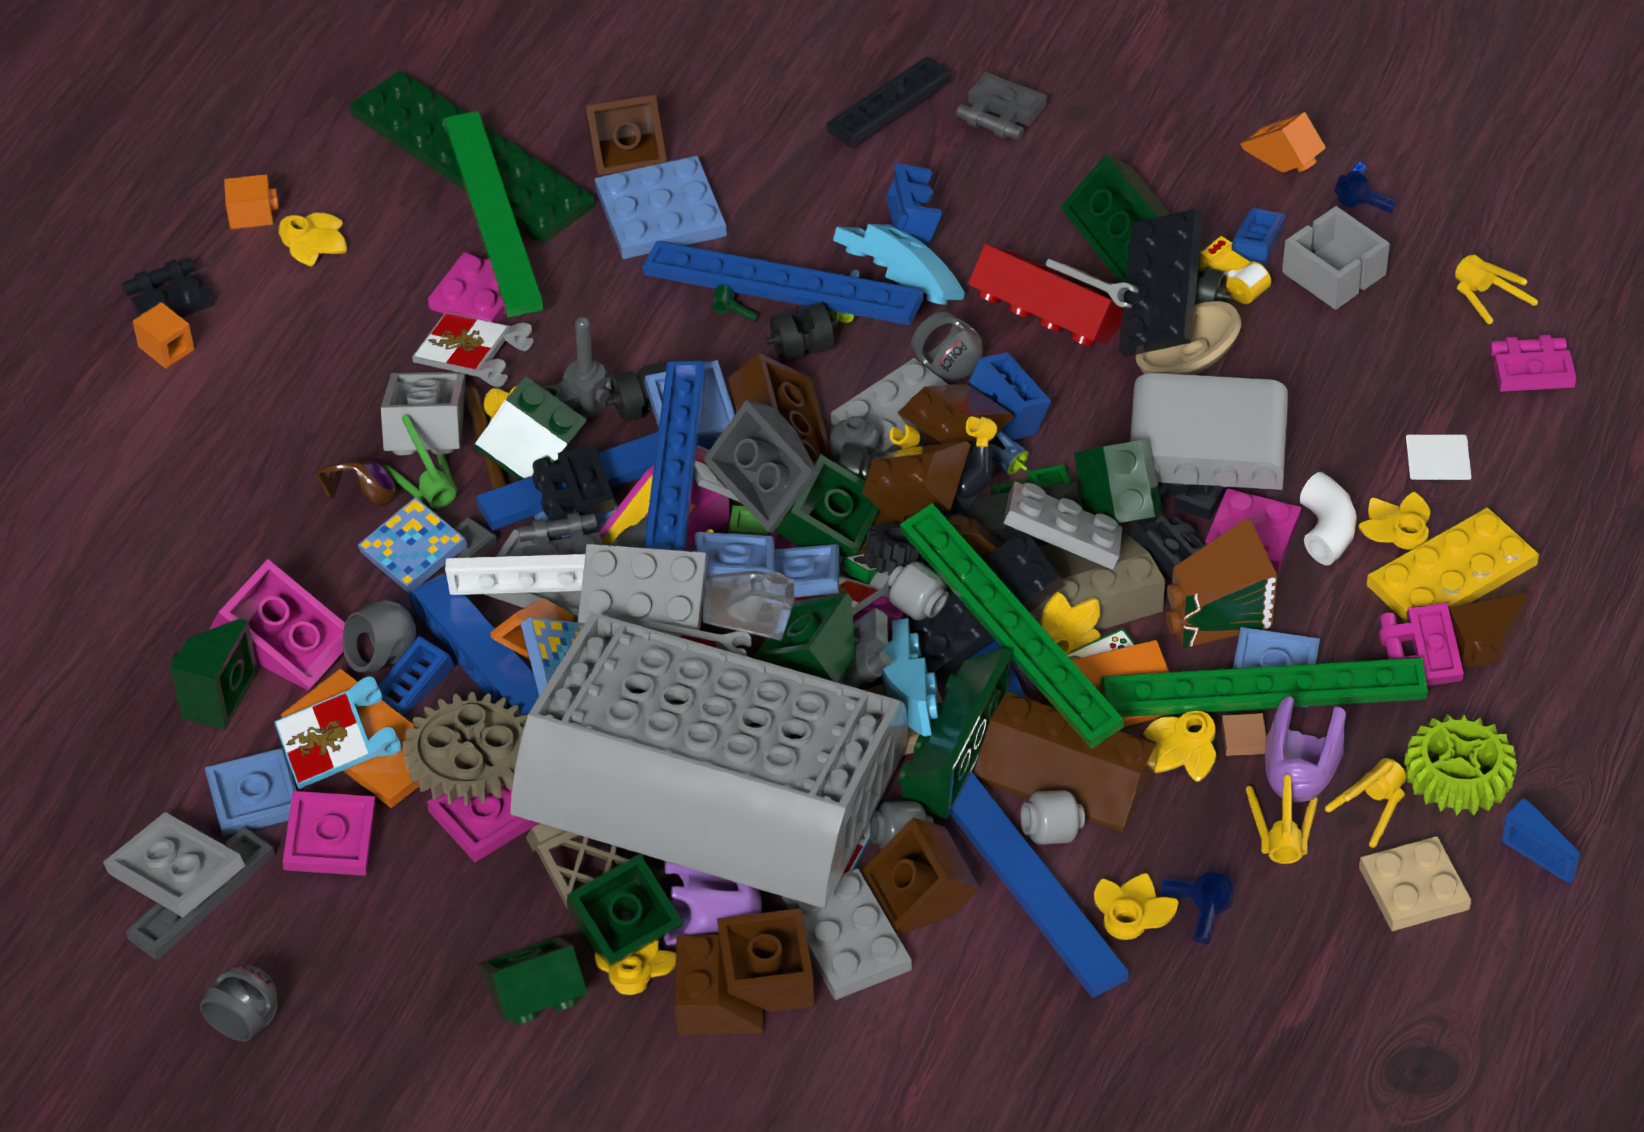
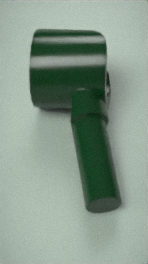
[712,284,759,323]

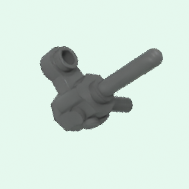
[542,317,611,417]

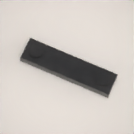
[827,56,951,149]

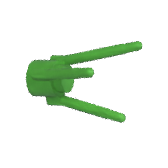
[383,415,458,509]

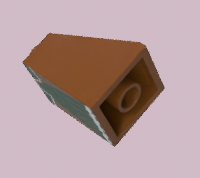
[1165,519,1277,648]

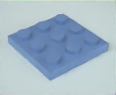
[595,156,727,259]

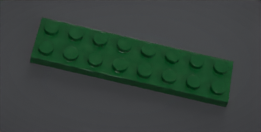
[349,70,595,244]

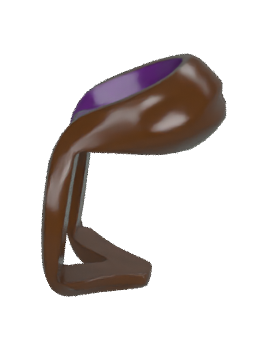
[316,460,395,506]

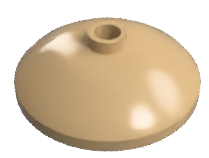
[1136,301,1241,375]

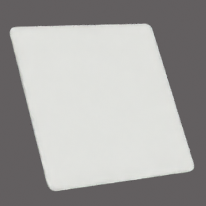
[1406,435,1472,480]

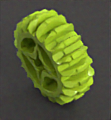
[1404,714,1517,816]

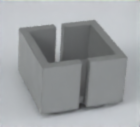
[1282,206,1390,310]

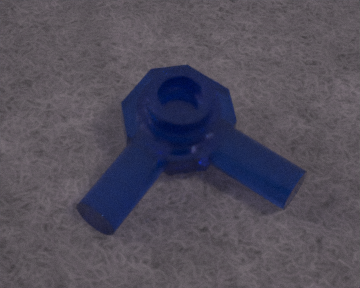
[1334,162,1397,213]
[1161,872,1235,944]

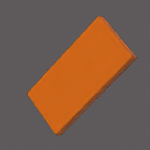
[281,669,419,809]

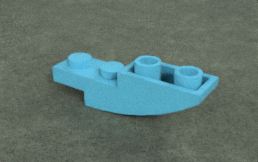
[833,224,965,305]
[882,618,938,736]

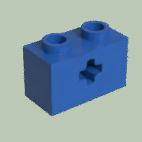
[968,352,1051,440]

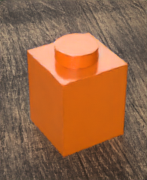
[224,174,279,229]
[133,302,194,369]

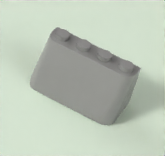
[1130,373,1288,490]

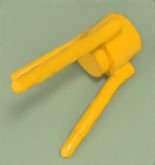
[1455,255,1538,324]
[1325,758,1406,848]
[1246,774,1318,864]

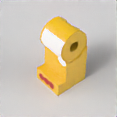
[1199,236,1271,304]

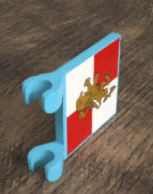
[274,677,402,789]

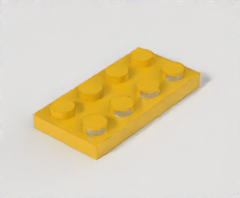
[1367,507,1539,623]

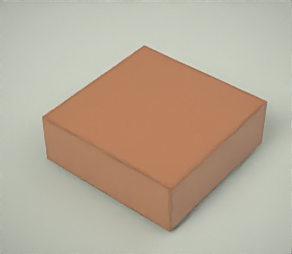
[1222,713,1266,756]

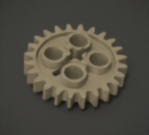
[403,692,527,806]

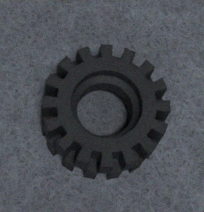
[864,522,933,576]

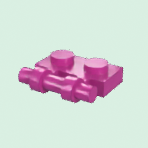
[1489,334,1576,392]
[1379,603,1464,686]

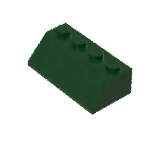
[1060,154,1201,283]
[898,648,1012,819]

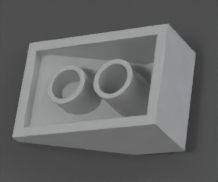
[381,372,466,455]

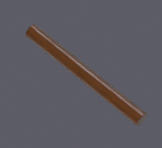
[464,388,507,490]

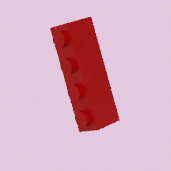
[968,244,1123,347]

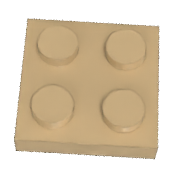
[1359,836,1471,931]

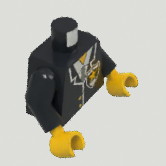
[890,416,997,515]

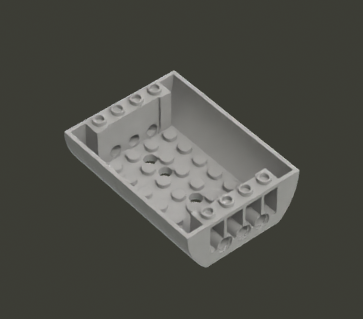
[510,612,908,909]

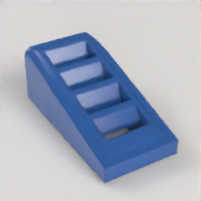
[1232,208,1286,268]
[378,636,455,717]
[1501,798,1580,884]

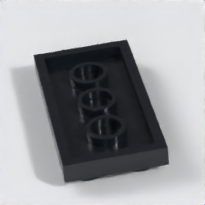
[1119,208,1203,357]
[908,531,1066,681]

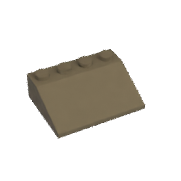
[1030,529,1165,631]

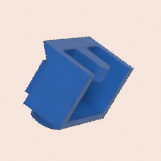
[886,163,942,247]

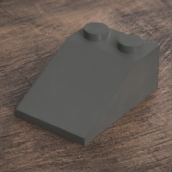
[703,400,817,533]

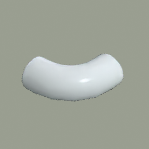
[1300,472,1357,565]

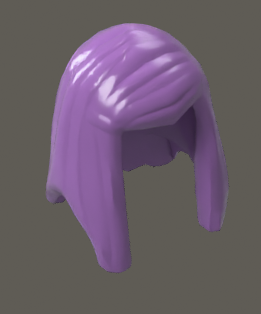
[1265,697,1346,803]
[664,861,762,945]

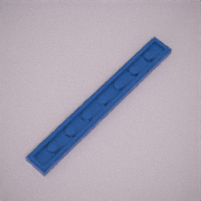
[642,241,924,325]
[643,361,706,551]
[476,405,737,531]
[950,771,1129,998]

